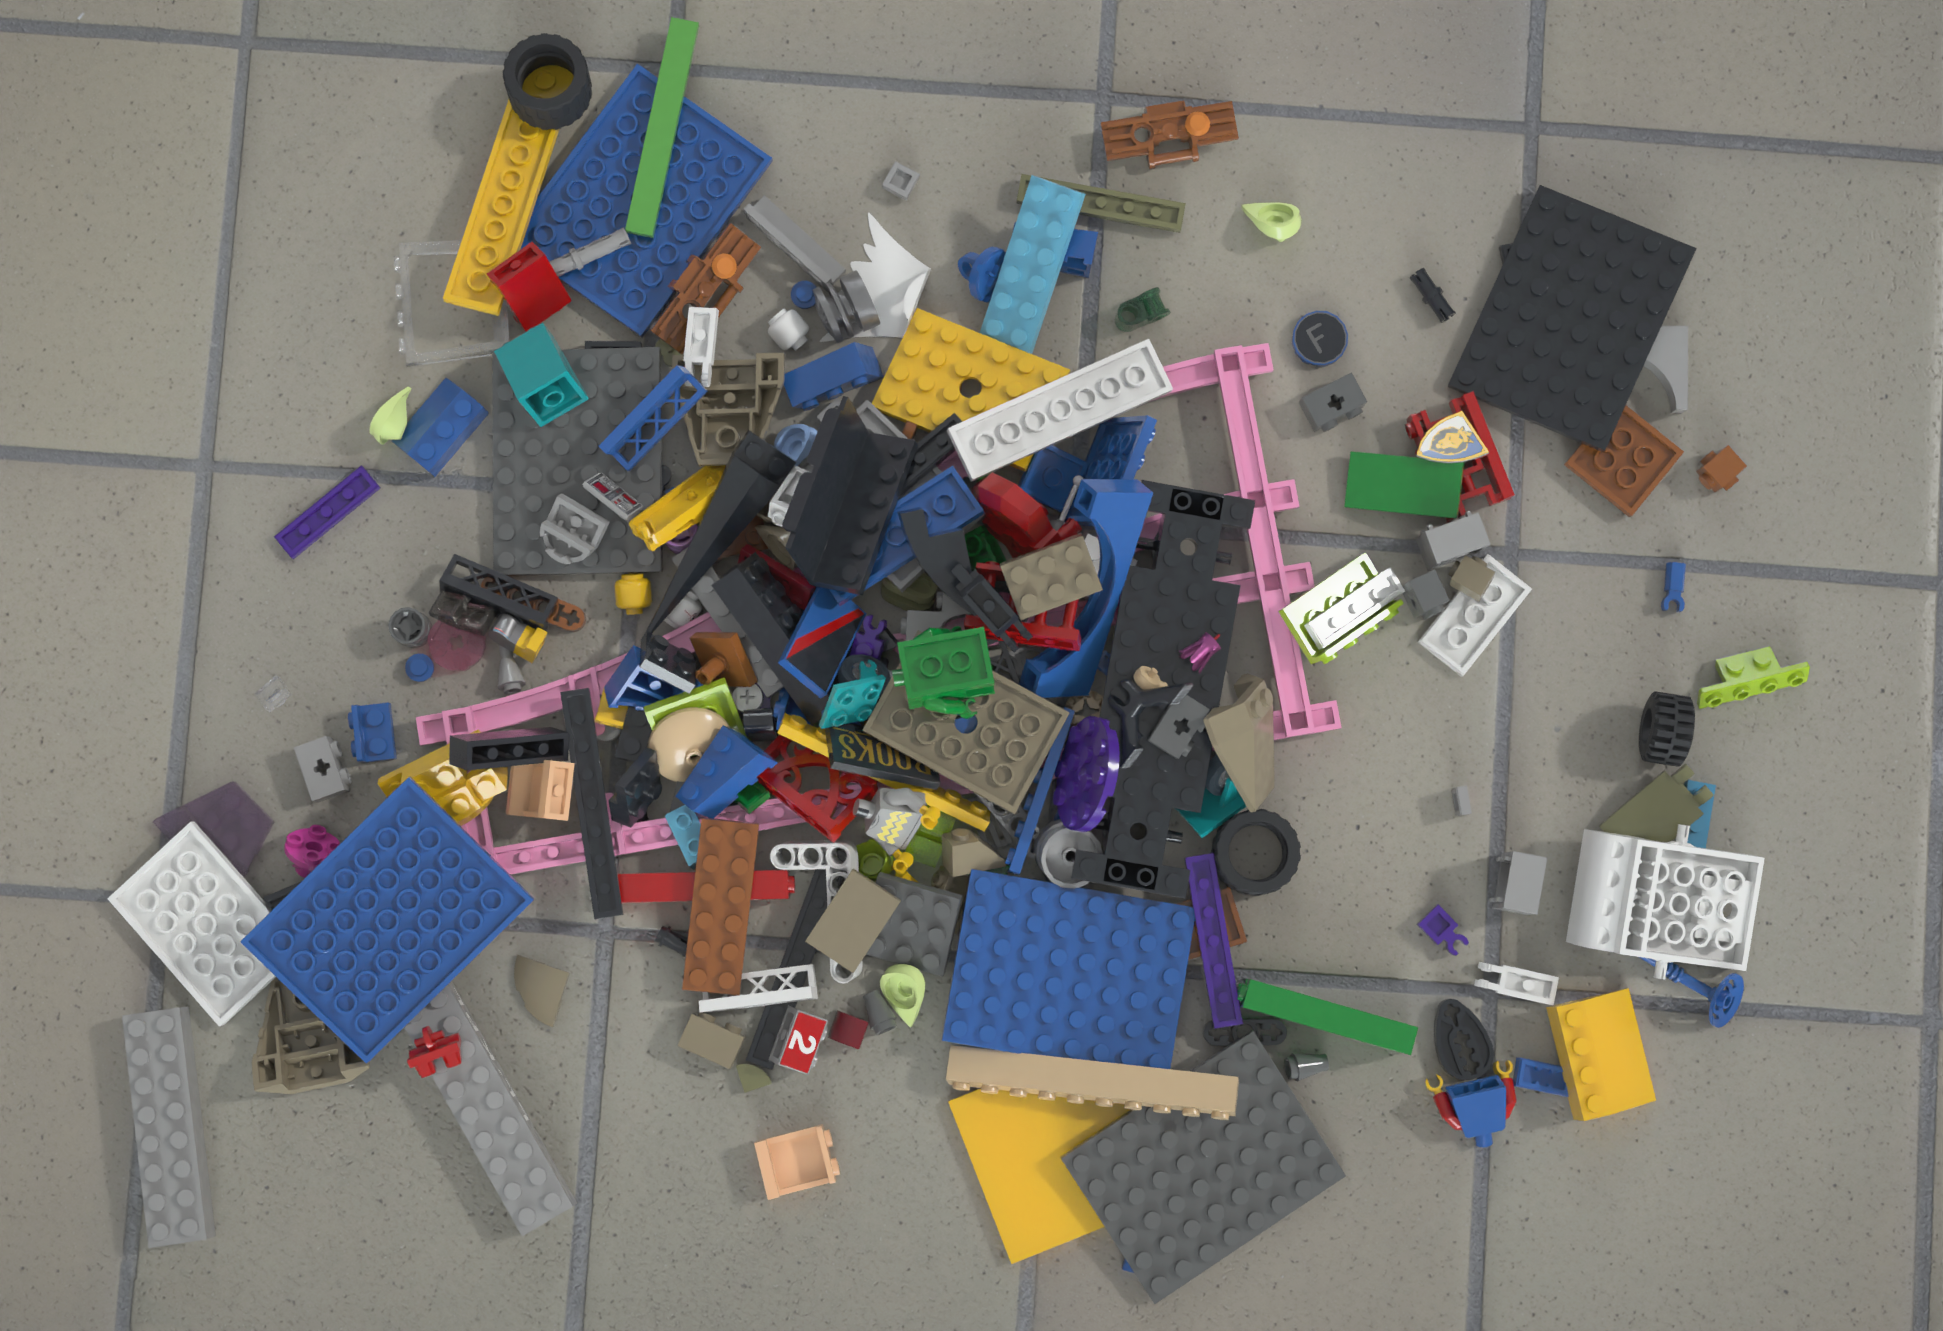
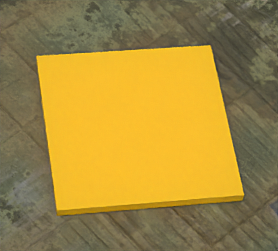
[948,1088,1130,1264]

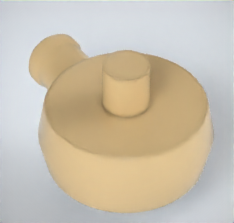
[1134,666,1168,690]

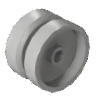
[1033,819,1103,888]

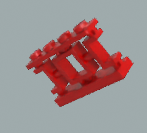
[1405,391,1515,522]

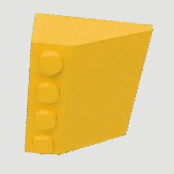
[1546,988,1656,1121]

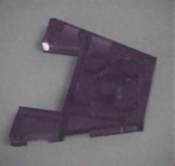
[153,781,274,878]

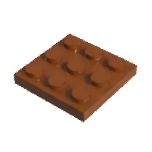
[1564,405,1684,518]

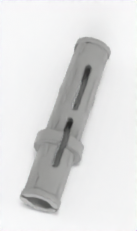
[549,227,631,277]

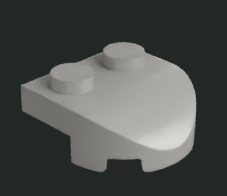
[540,493,610,564]

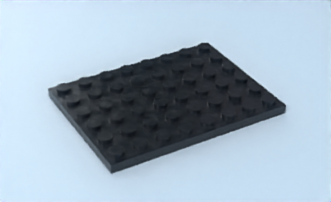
[1448,185,1697,452]

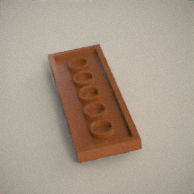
[682,817,759,995]

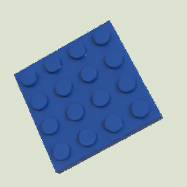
[1064,415,1157,526]

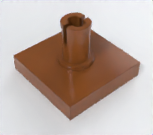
[689,632,758,687]

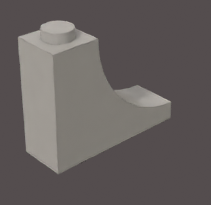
[1644,326,1688,414]

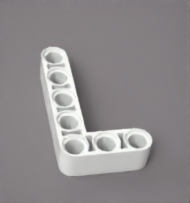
[770,840,863,983]

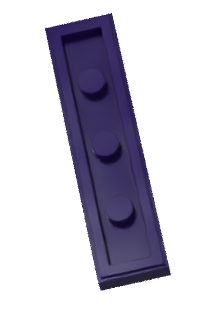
[274,465,381,559]

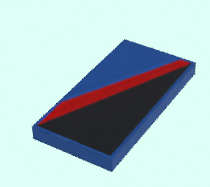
[778,587,867,698]

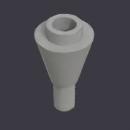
[498,644,526,694]

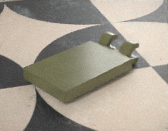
[1599,763,1714,842]

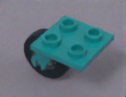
[819,654,890,729]
[1175,754,1247,838]

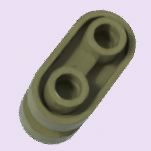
[881,573,937,612]

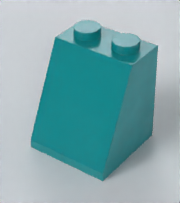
[494,322,589,427]

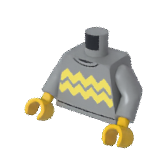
[853,788,940,874]

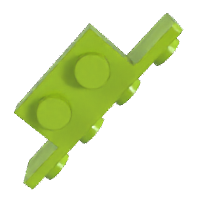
[1697,646,1810,709]

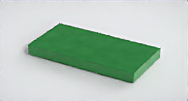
[1344,451,1464,519]

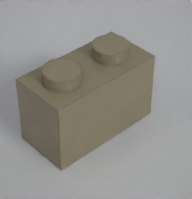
[677,1012,746,1069]

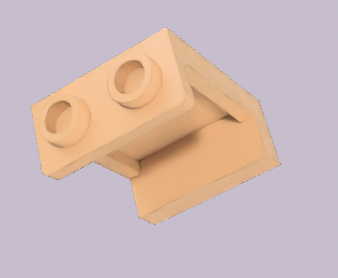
[506,760,574,821]
[754,1124,840,1200]

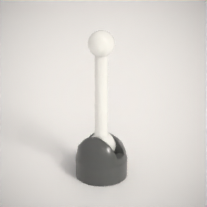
[1050,475,1084,531]

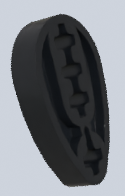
[1434,999,1494,1080]

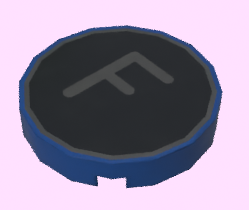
[1292,311,1348,367]

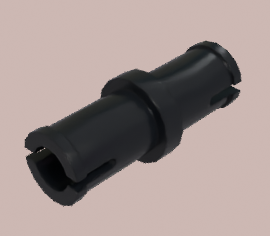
[1410,268,1456,323]

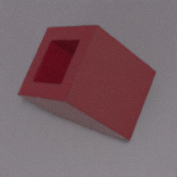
[828,1010,869,1049]

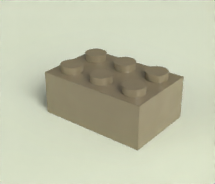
[1000,533,1103,620]

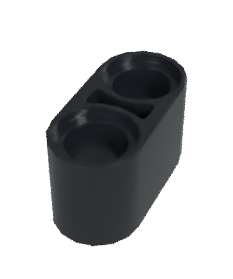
[743,707,778,742]

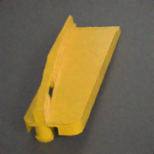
[629,466,726,552]

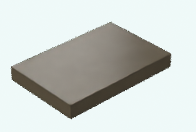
[805,869,901,973]

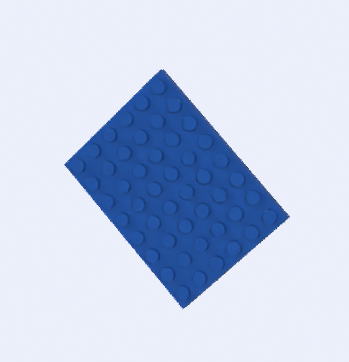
[520,63,773,338]
[240,776,534,1064]
[941,869,1195,1069]

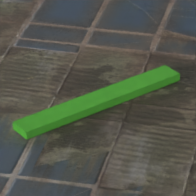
[625,17,699,238]

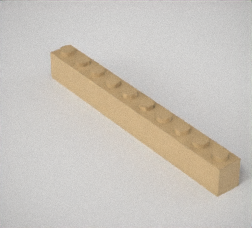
[946,1045,1239,1120]

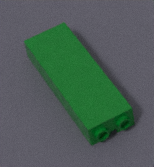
[1237,978,1418,1055]

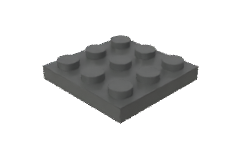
[866,872,962,977]

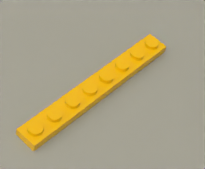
[777,713,991,832]

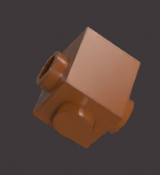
[1696,445,1747,492]

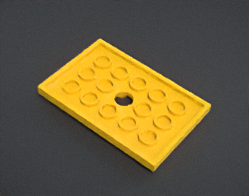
[872,308,1070,472]

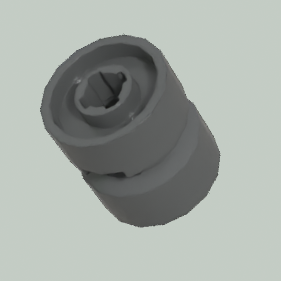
[388,607,433,648]

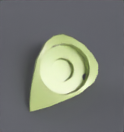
[1241,202,1302,242]
[370,387,412,445]
[880,964,925,1027]

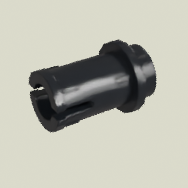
[654,925,688,957]

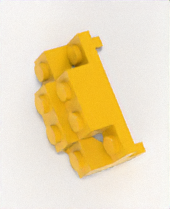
[378,729,508,826]

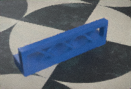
[599,365,707,471]

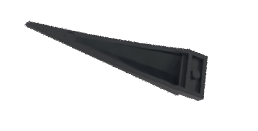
[645,429,796,634]

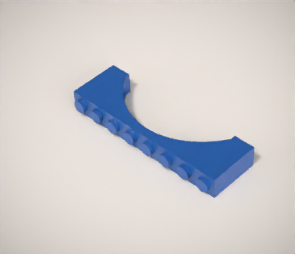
[1019,479,1153,698]

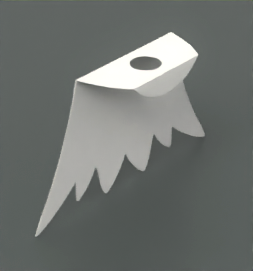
[820,212,931,342]

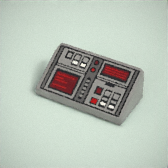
[582,473,643,522]

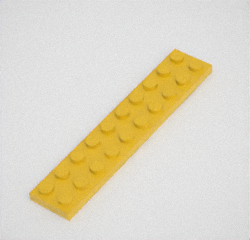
[443,65,574,316]

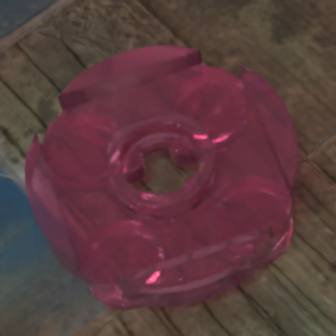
[428,614,486,671]

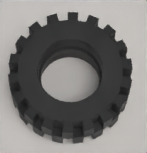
[1639,691,1695,767]

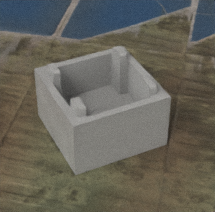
[1416,510,1491,571]
[1489,851,1547,915]

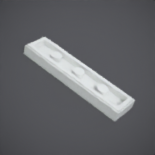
[1304,567,1405,649]

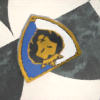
[1416,411,1489,463]

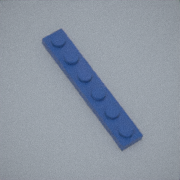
[1005,707,1075,875]

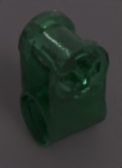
[1115,287,1171,332]

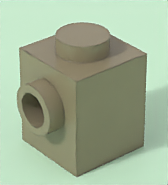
[1448,555,1495,602]

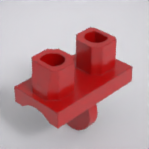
[407,1026,462,1078]

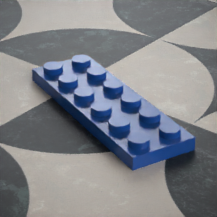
[829,466,985,606]

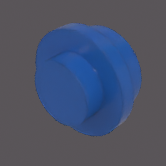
[791,281,817,309]
[405,654,434,682]

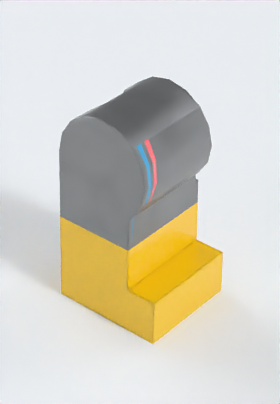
[488,613,548,663]

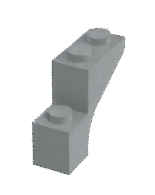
[899,591,974,662]

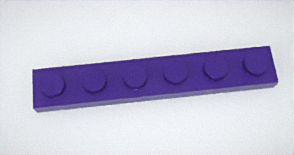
[1184,853,1243,1029]

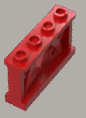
[757,735,878,843]

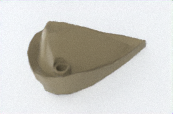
[755,525,798,570]

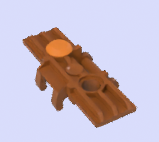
[1100,101,1239,169]
[650,223,761,355]

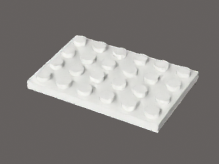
[108,821,276,1027]

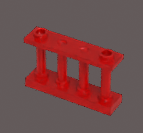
[964,561,1081,651]

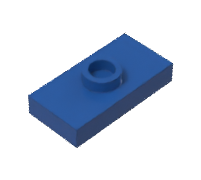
[1513,1057,1569,1097]

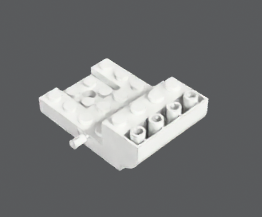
[1566,824,1765,979]

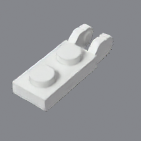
[683,307,719,387]
[1474,962,1559,1005]

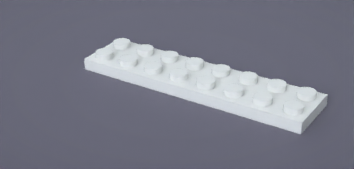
[947,339,1173,482]

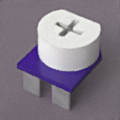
[732,683,771,714]

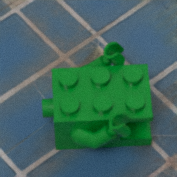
[892,626,995,719]

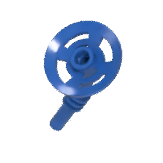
[1639,957,1744,1028]

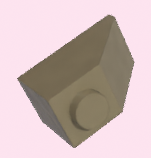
[942,828,1006,877]

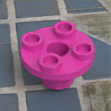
[284,825,340,878]

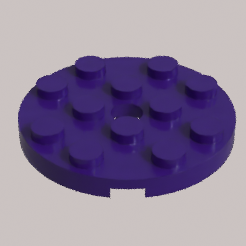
[1053,716,1119,832]

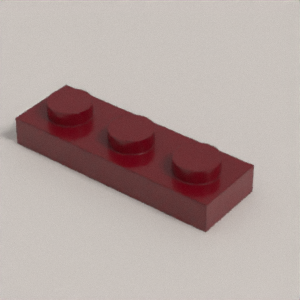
[737,544,817,611]

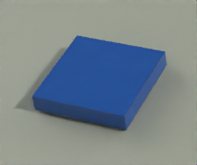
[1018,445,1089,513]

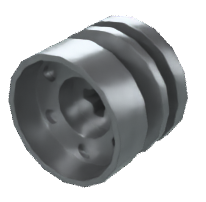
[813,270,880,344]

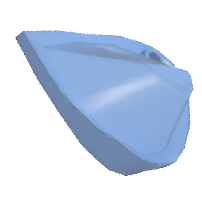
[774,424,818,479]

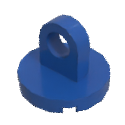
[958,246,1006,303]

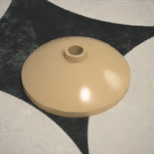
[648,707,730,782]

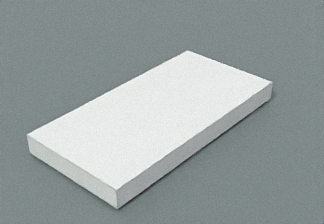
[1418,554,1532,677]

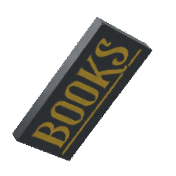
[825,723,941,790]

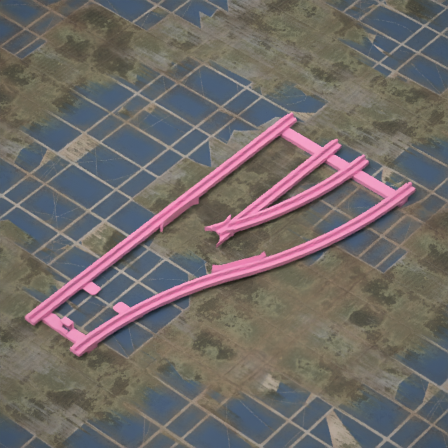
[416,343,1342,875]

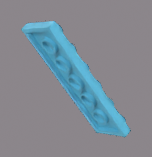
[980,175,1086,354]

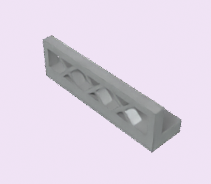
[744,195,846,291]

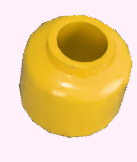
[614,573,652,615]

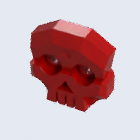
[971,472,1082,558]

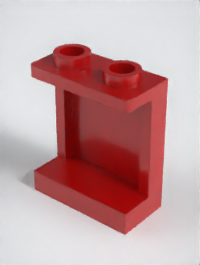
[487,242,572,332]

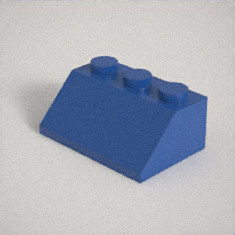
[392,378,489,477]

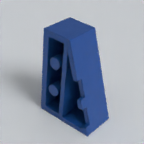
[1013,222,1098,278]
[784,342,884,411]
[604,645,703,711]
[675,725,778,819]

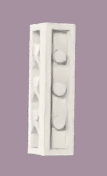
[699,964,818,1013]

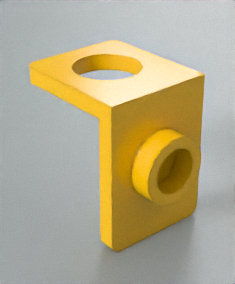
[595,686,628,729]

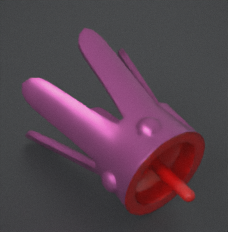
[1179,632,1221,674]

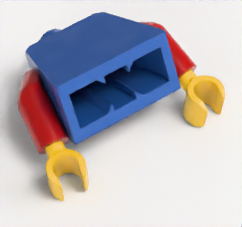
[1425,1060,1517,1148]

